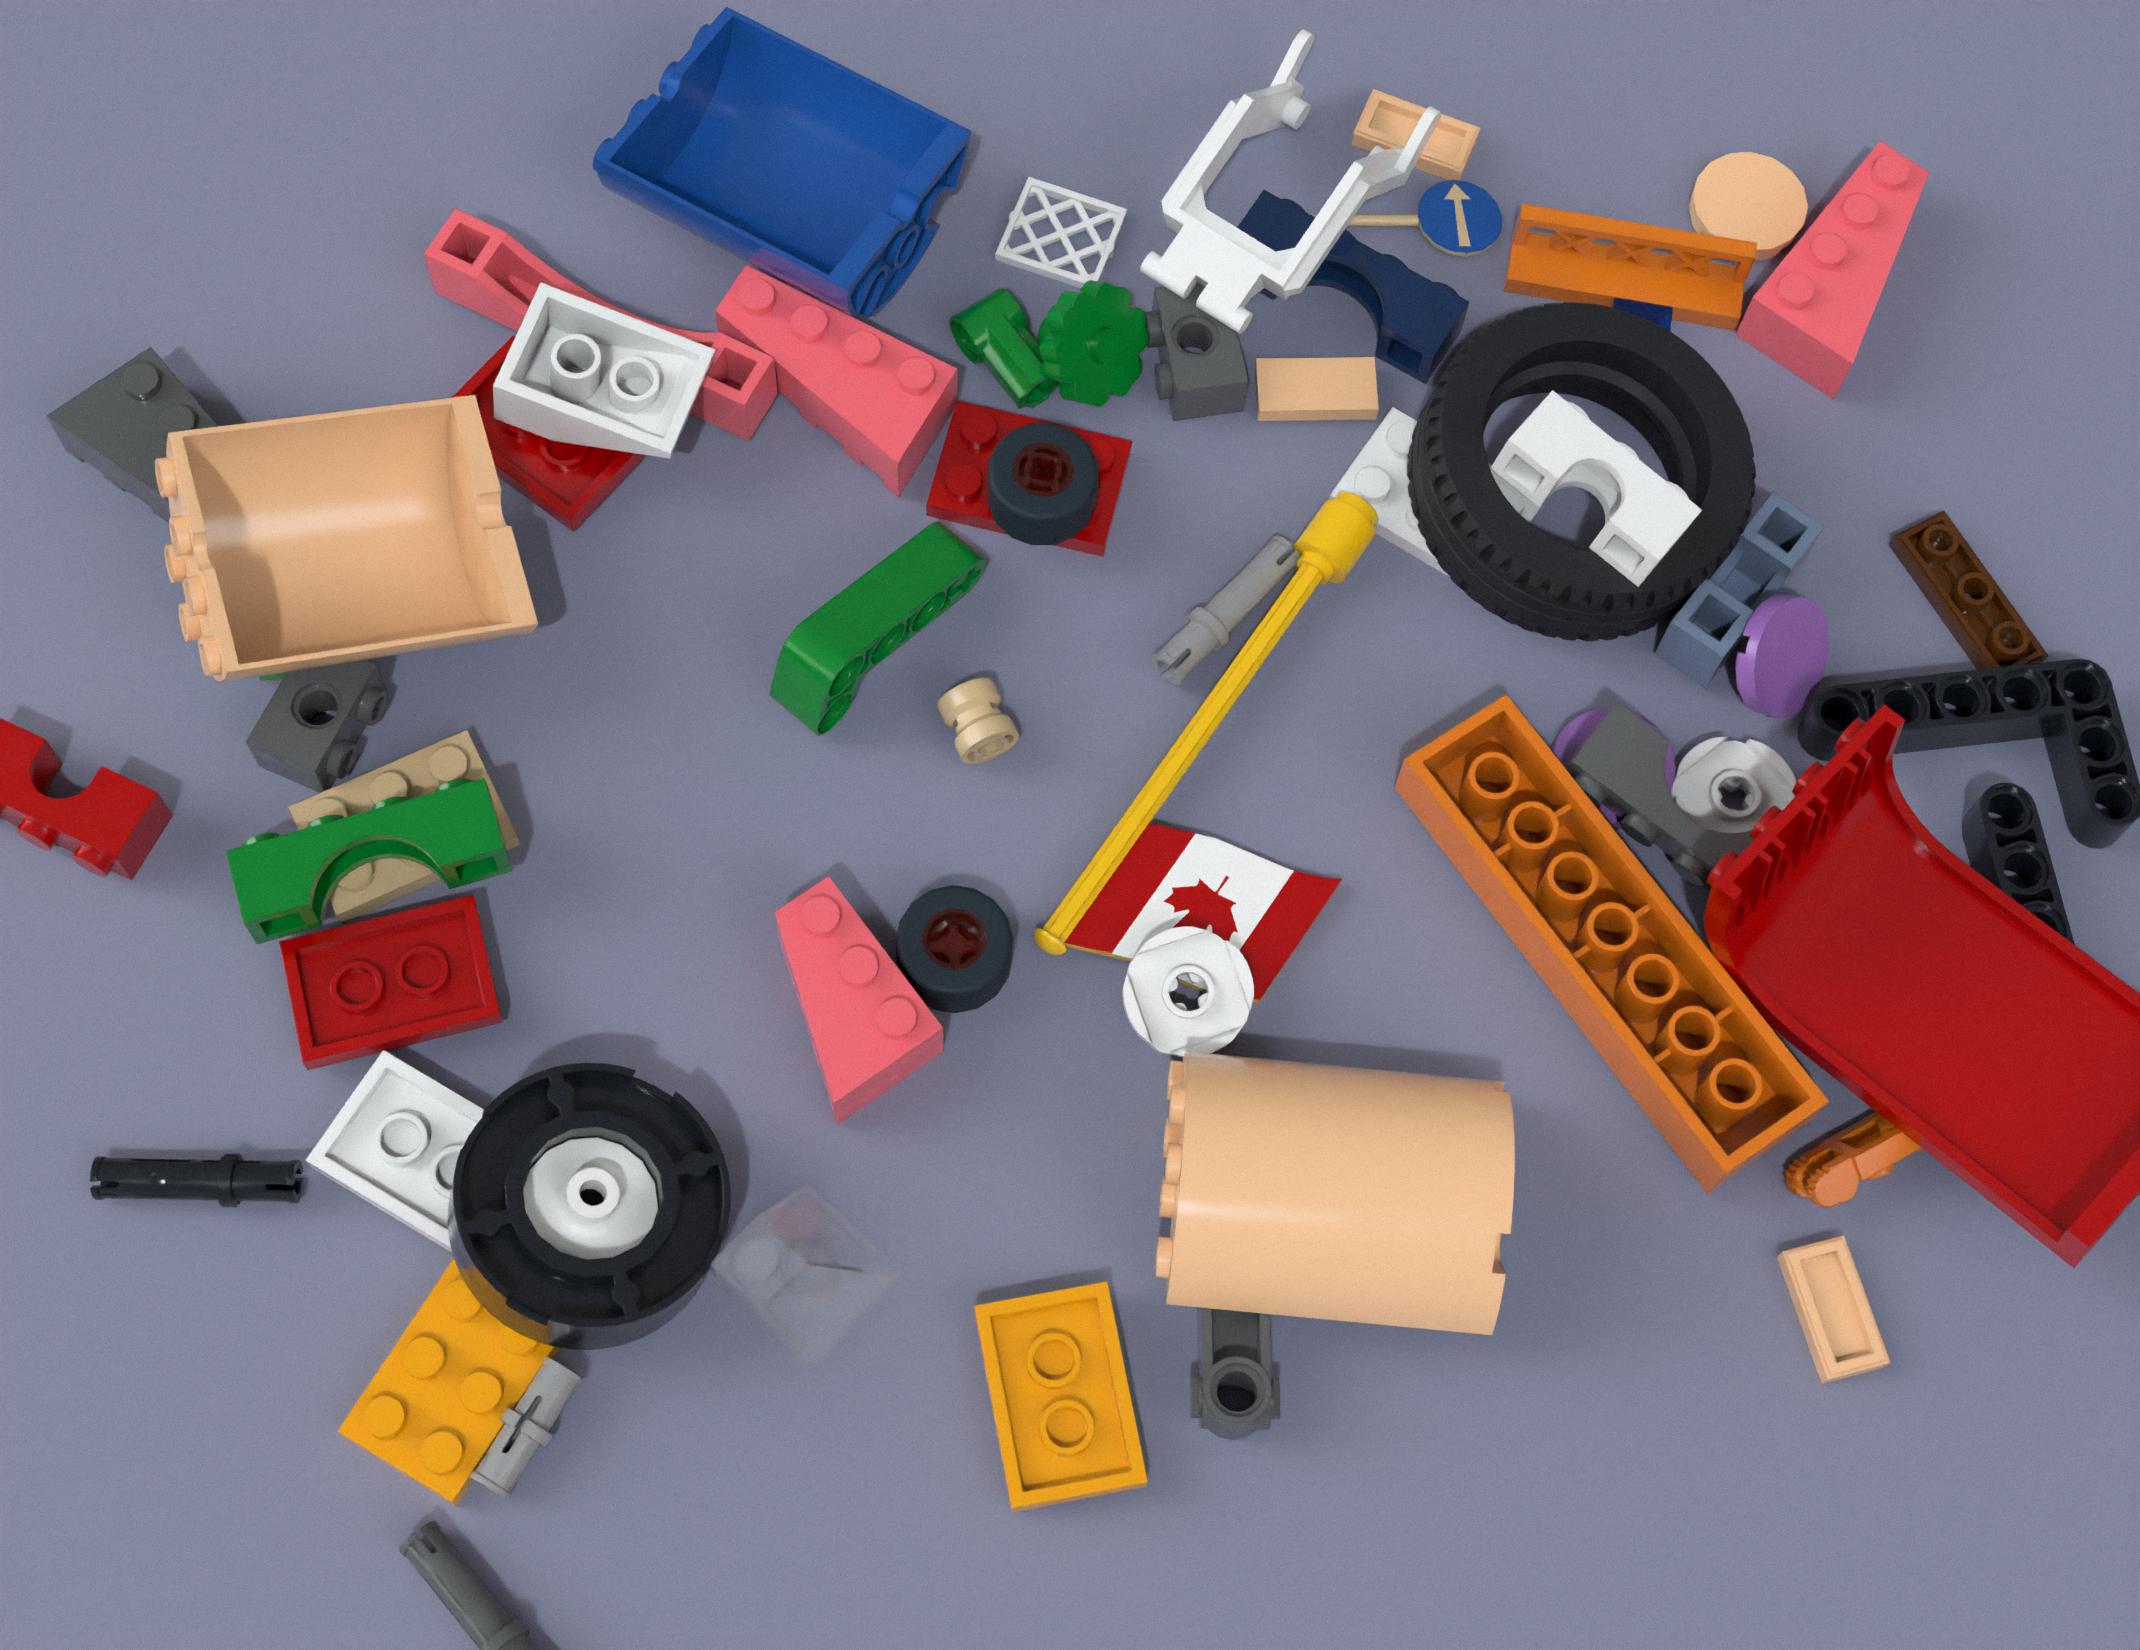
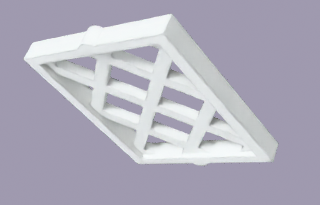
[995,177,1128,288]

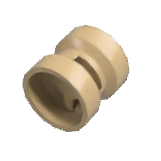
[937,678,1019,764]

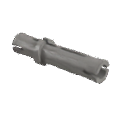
[1151,535,1301,685]

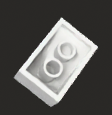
[493,282,715,459]

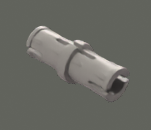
[469,1357,583,1500]

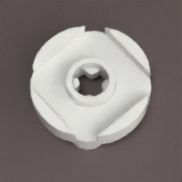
[1670,736,1796,833]
[1122,926,1254,1058]

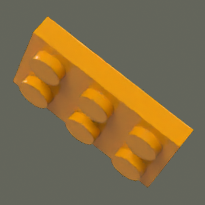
[337,1258,560,1507]
[974,1281,1148,1513]

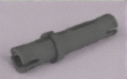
[399,1521,536,1650]

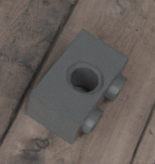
[1144,283,1249,421]
[246,660,388,793]

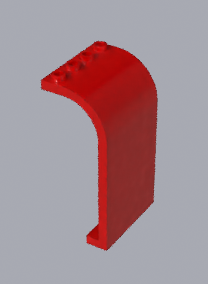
[1704,704,2140,1269]

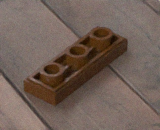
[1889,510,2049,670]

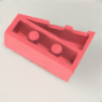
[775,876,943,1125]

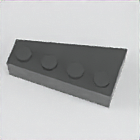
[46,347,218,523]

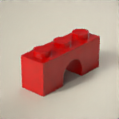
[0,718,173,880]

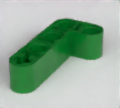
[770,521,987,736]

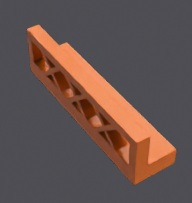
[1503,203,1757,330]

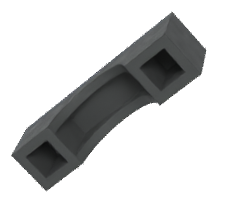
[1564,702,1753,887]

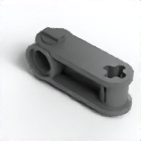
[1190,1307,1280,1440]

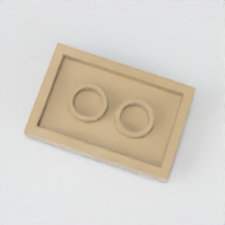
[288,730,520,924]

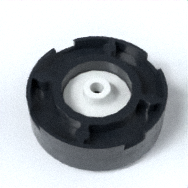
[447,1063,731,1350]

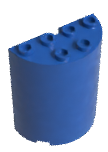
[593,7,971,319]

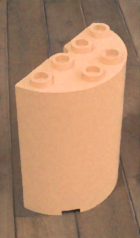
[155,395,538,682]
[1155,1051,1515,1335]

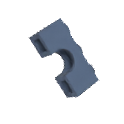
[1655,491,1825,688]

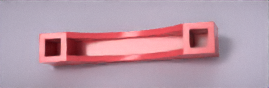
[424,208,778,441]

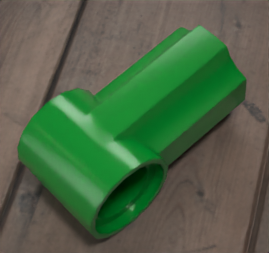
[949,288,1059,409]

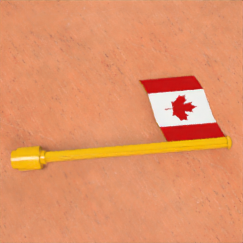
[1033,492,1379,1003]

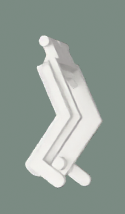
[1140,29,1442,334]

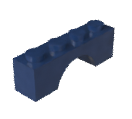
[1237,190,1470,384]

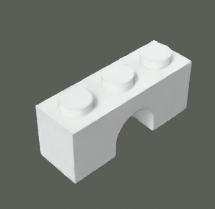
[1491,390,1702,587]

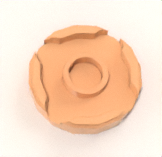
[1688,152,1808,261]

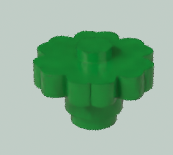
[1037,280,1149,407]

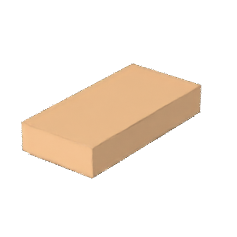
[1351,89,1481,181]
[1254,357,1379,421]
[1777,1235,1891,1384]

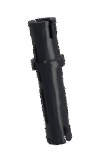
[90,1153,303,1208]

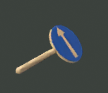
[1312,180,1502,257]

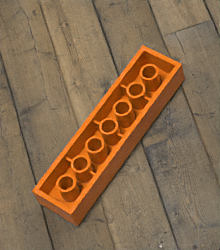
[1394,694,1829,1194]

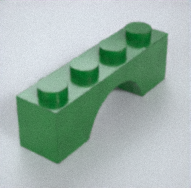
[226,778,513,944]

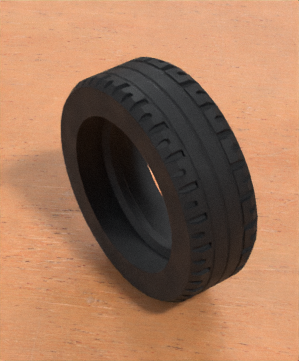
[1407,302,1756,641]

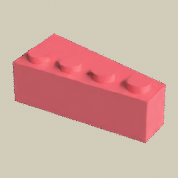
[715,265,958,498]

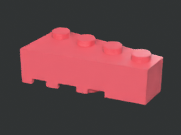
[1735,141,1929,400]

